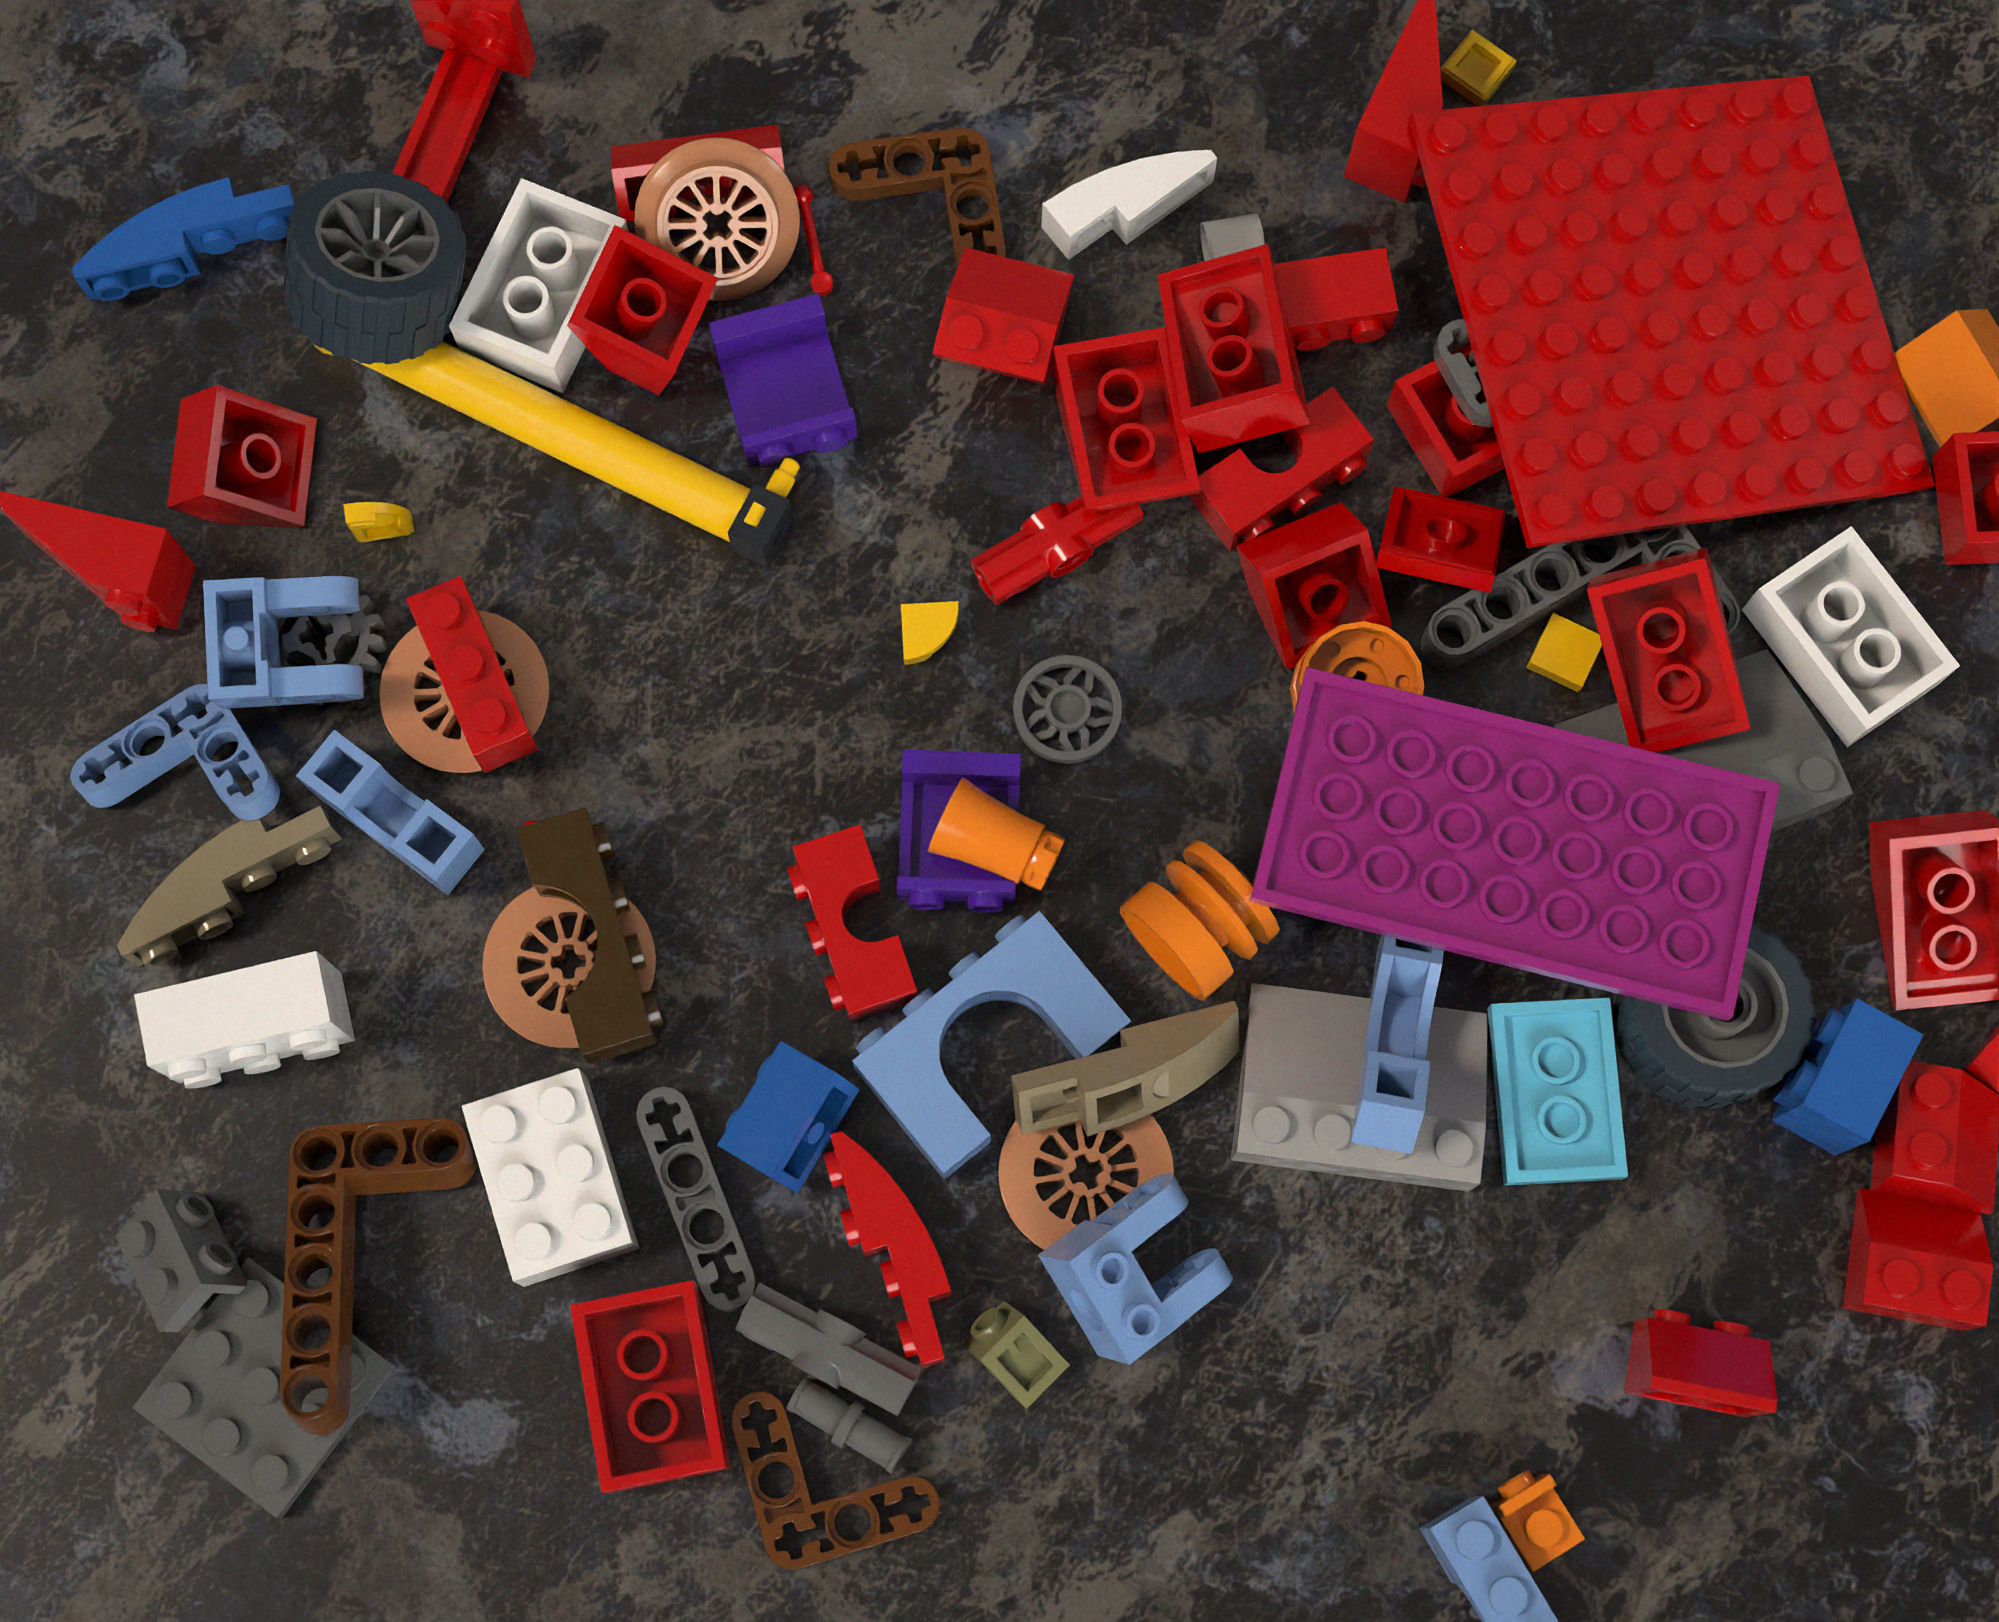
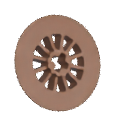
[635,138,800,301]
[379,610,549,773]
[482,887,656,1048]
[998,1114,1174,1250]

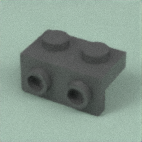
[115,1189,247,1333]

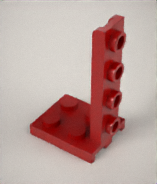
[393,0,537,202]

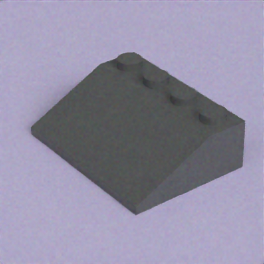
[1553,649,1853,832]

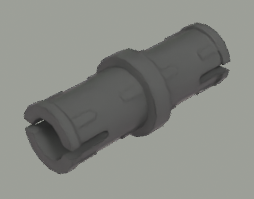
[786,1376,912,1474]

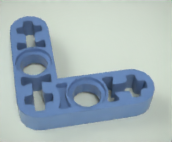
[70,684,280,821]

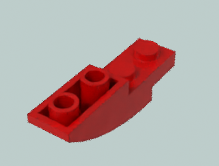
[823,1131,952,1368]

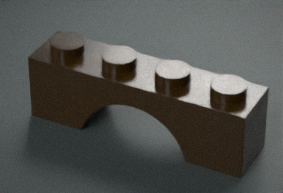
[516,807,664,1065]

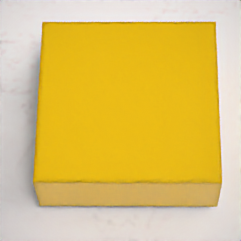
[1440,29,1517,106]
[1526,613,1602,692]

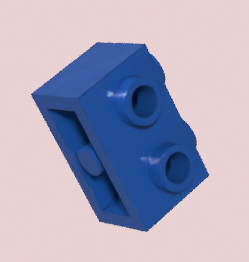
[717,1041,860,1194]

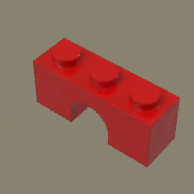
[611,124,785,222]
[1190,387,1374,552]
[406,575,539,773]
[786,825,918,1024]

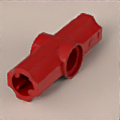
[971,496,1144,605]

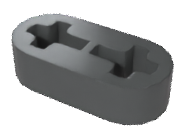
[1433,319,1493,427]

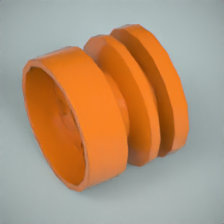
[1290,621,1425,713]
[1120,840,1280,1002]

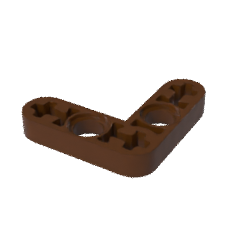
[829,128,1006,269]
[731,1391,940,1570]

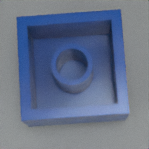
[1771,998,1923,1156]

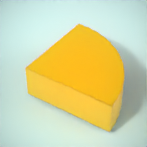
[343,502,414,543]
[901,601,959,665]

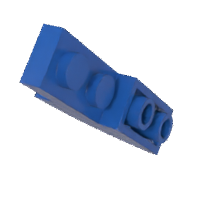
[72,177,297,301]

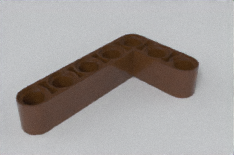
[280,1118,477,1436]

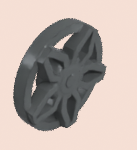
[1013,655,1122,764]

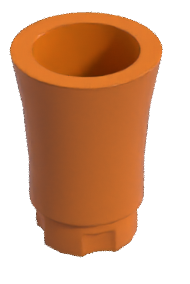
[928,777,1065,891]

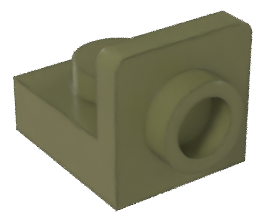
[962,1302,1069,1409]

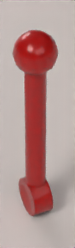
[793,184,833,296]

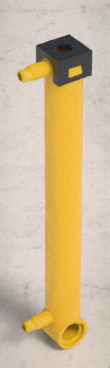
[314,341,800,568]

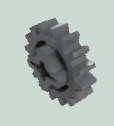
[279,595,388,706]

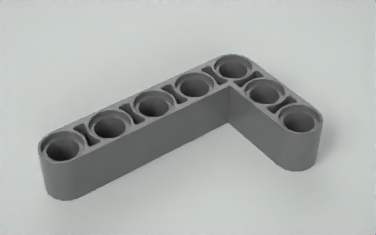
[1420,525,1740,671]

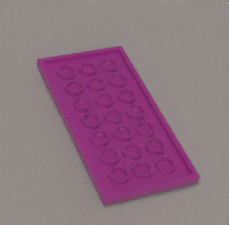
[1250,667,1781,1021]

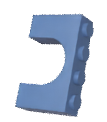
[852,911,1131,1180]

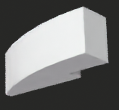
[1041,150,1217,260]

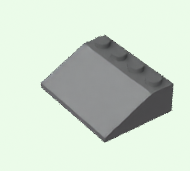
[1231,983,1487,1192]

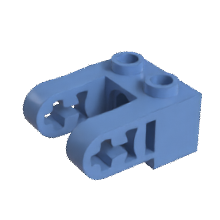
[203,576,364,709]
[1038,1173,1233,1365]

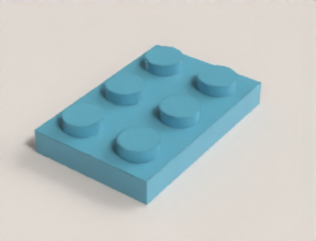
[1487,998,1628,1186]

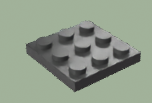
[132,1257,396,1518]

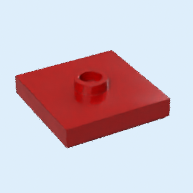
[1376,487,1506,593]

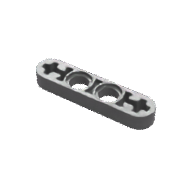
[636,1087,757,1312]

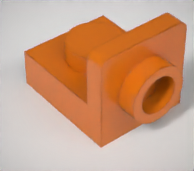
[1489,1469,1585,1572]

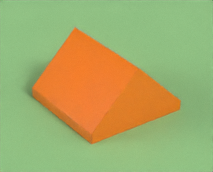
[1894,309,1999,448]

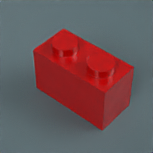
[1274,248,1399,351]

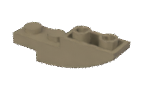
[117,806,342,967]
[1011,1001,1239,1136]

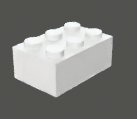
[449,178,629,393]
[1741,526,1960,747]
[134,951,355,1089]
[462,1068,640,1287]

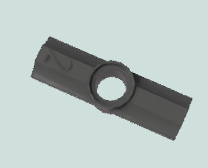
[735,1283,922,1416]

